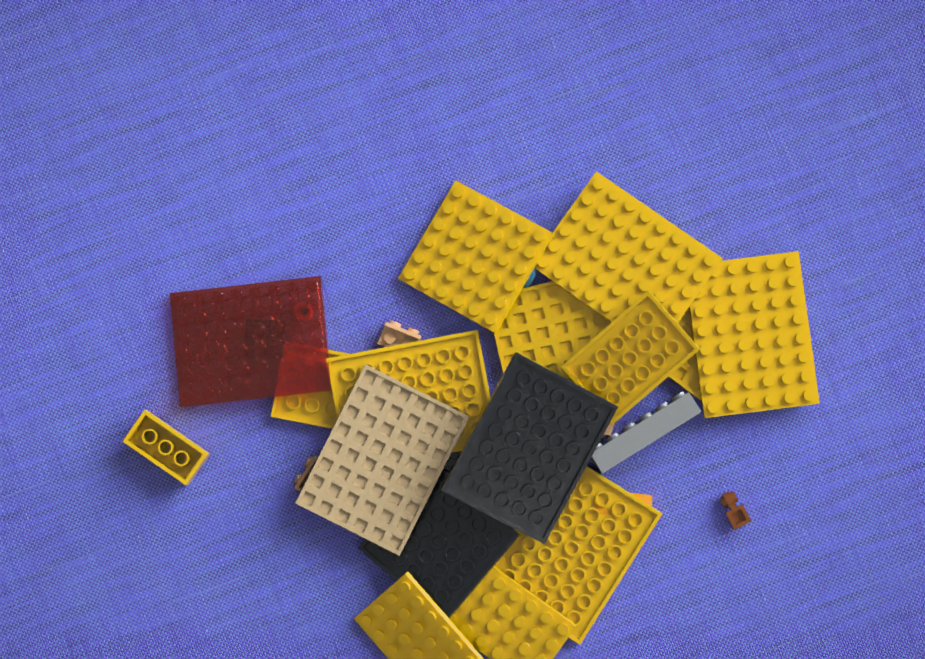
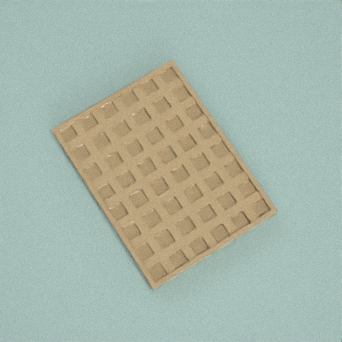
[295,364,469,556]

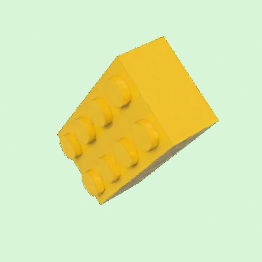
[122,410,210,486]

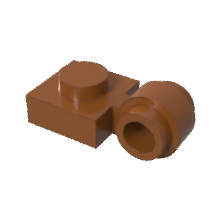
[719,491,751,530]

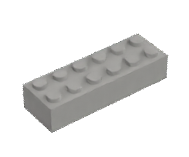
[591,391,701,474]

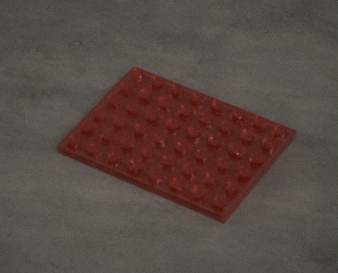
[170,276,332,408]

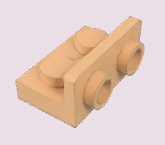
[377,320,421,347]

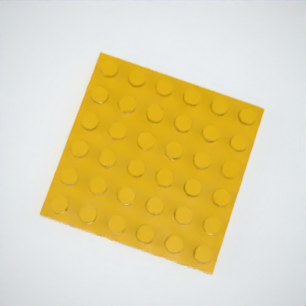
[398,180,554,334]

